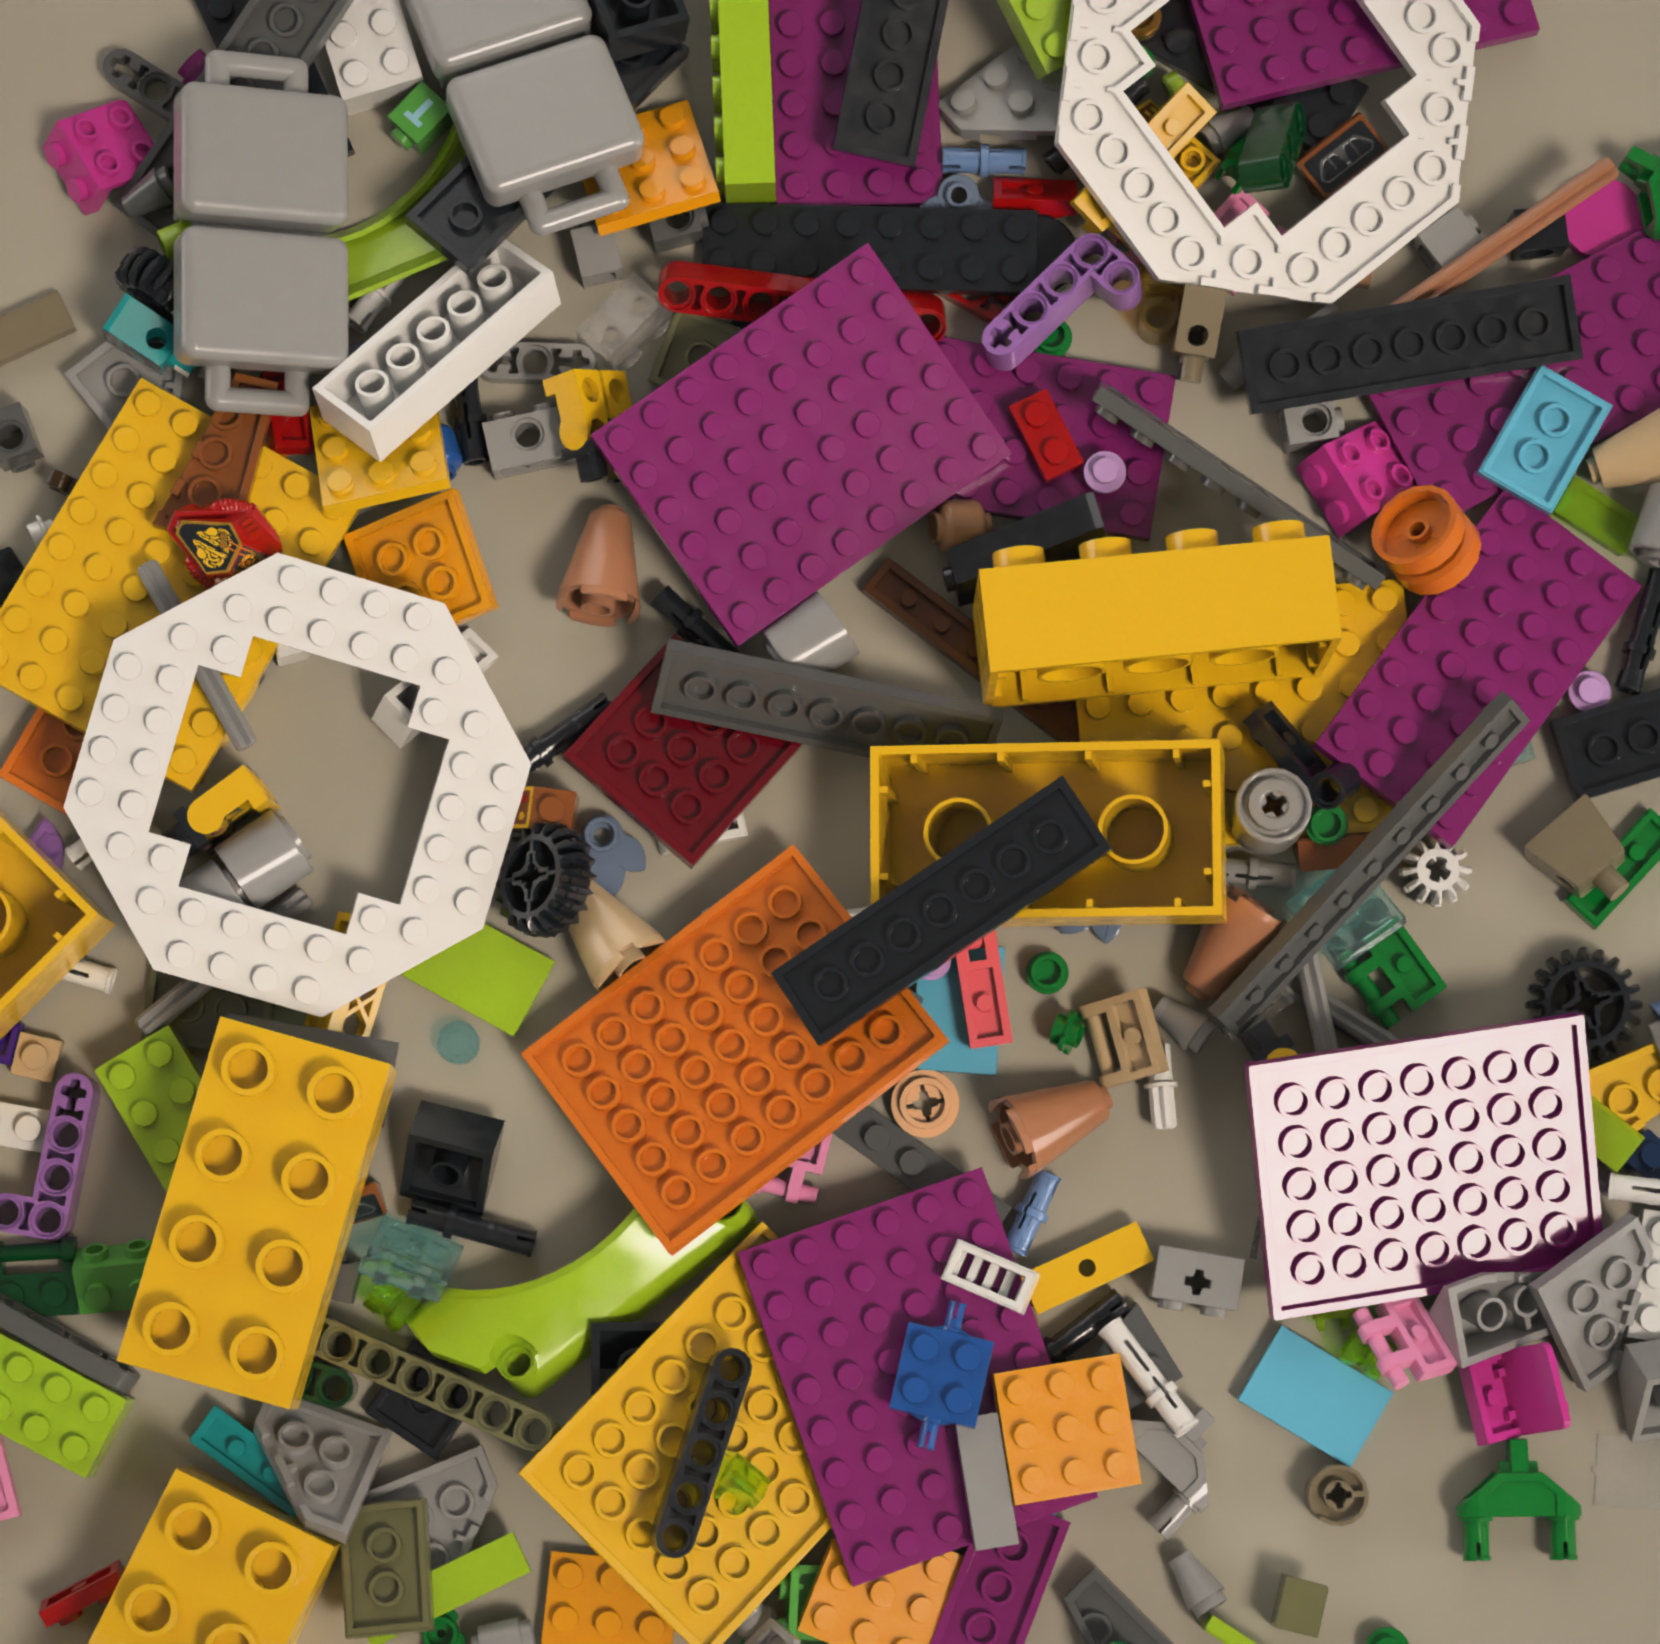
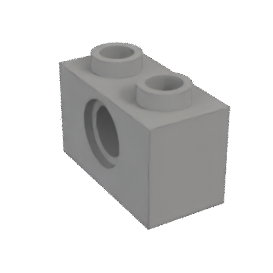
[482,402,576,480]

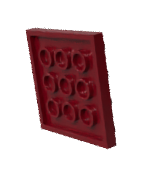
[563,634,803,870]

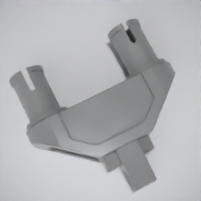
[1131,1407,1215,1541]

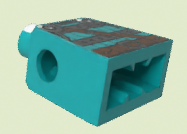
[103,293,197,378]

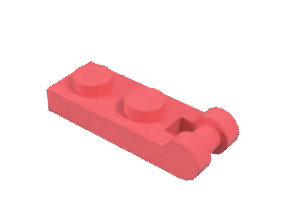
[955,930,1013,1050]

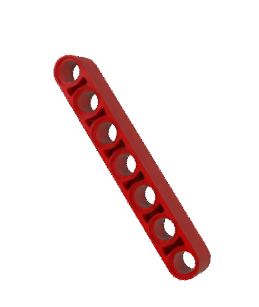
[658,261,947,342]

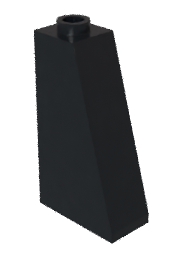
[941,492,1105,607]

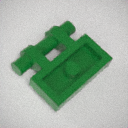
[1337,918,1447,1029]

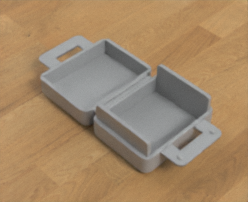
[403,0,644,236]
[174,50,349,417]

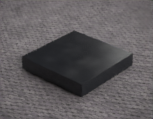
[365,1339,474,1460]

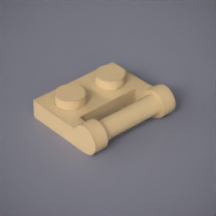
[1078,987,1169,1089]

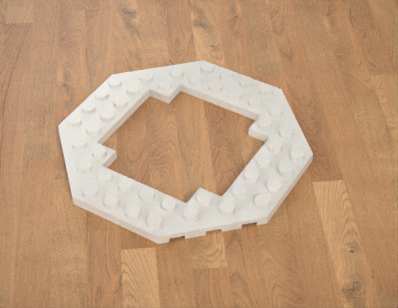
[1054,0,1481,305]
[63,553,531,1017]

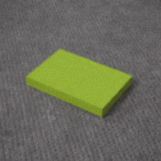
[402,923,556,1037]

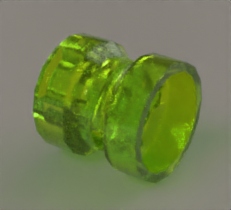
[362,1272,423,1334]
[1338,1325,1397,1382]

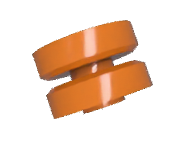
[1371,485,1482,595]

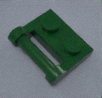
[0,1237,80,1316]

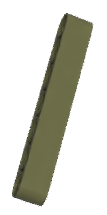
[315,1315,561,1452]

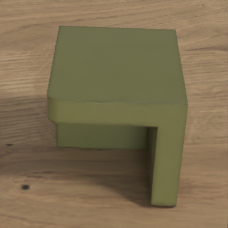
[1270,1573,1328,1638]

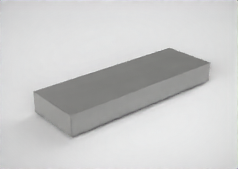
[954,1412,1019,1551]

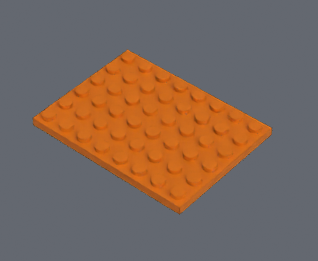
[520,844,949,1256]

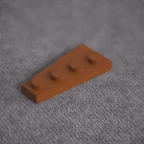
[152,372,279,531]

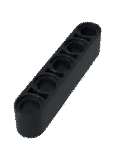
[649,1348,752,1558]

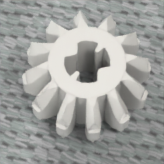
[1398,836,1472,908]

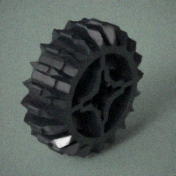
[114,246,174,324]
[496,823,597,938]
[1525,947,1643,1062]

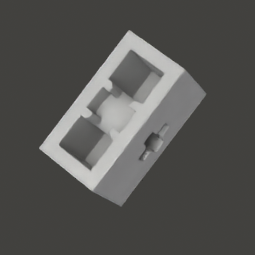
[1148,1245,1245,1318]

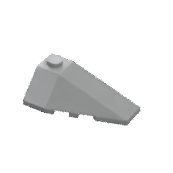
[1429,1272,1551,1368]

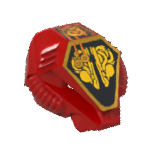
[166,498,282,589]

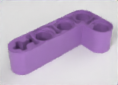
[982,233,1143,371]
[0,1073,100,1240]

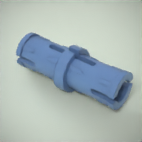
[942,144,1027,178]
[1006,1170,1062,1258]

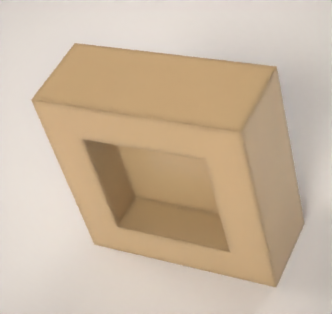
[10,1032,65,1084]

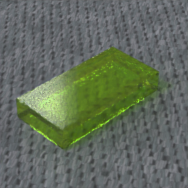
[1552,475,1639,556]

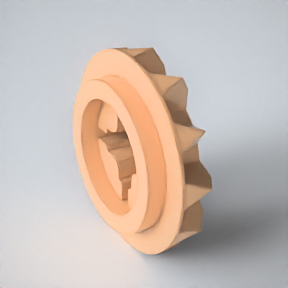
[891,1070,959,1138]

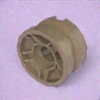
[1304,1464,1369,1526]

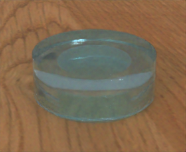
[436,1021,480,1065]

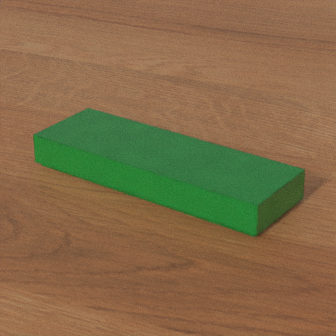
[1563,808,1660,930]

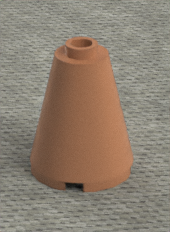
[556,504,641,627]
[1182,881,1288,1002]
[988,1080,1113,1179]

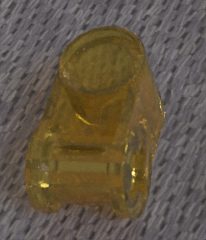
[1136,264,1183,345]

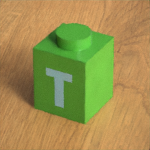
[387,81,453,156]

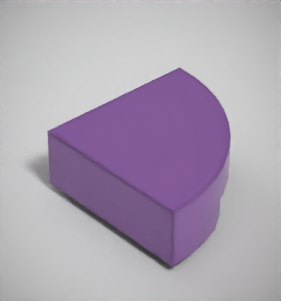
[30,818,65,870]

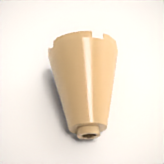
[1586,408,1660,488]
[569,880,666,993]

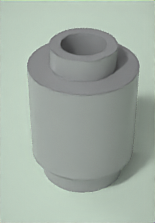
[471,1617,536,1644]

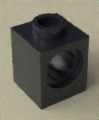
[1502,208,1569,261]

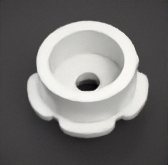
[26,515,53,548]

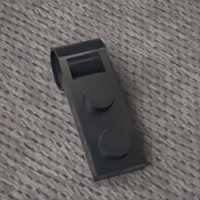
[1242,700,1361,810]

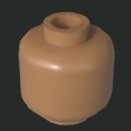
[928,499,993,554]

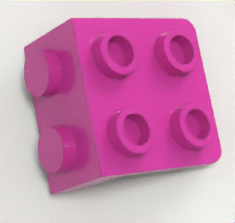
[42,100,154,216]
[1295,421,1415,538]
[1458,1342,1571,1446]

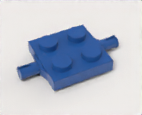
[889,1301,994,1451]

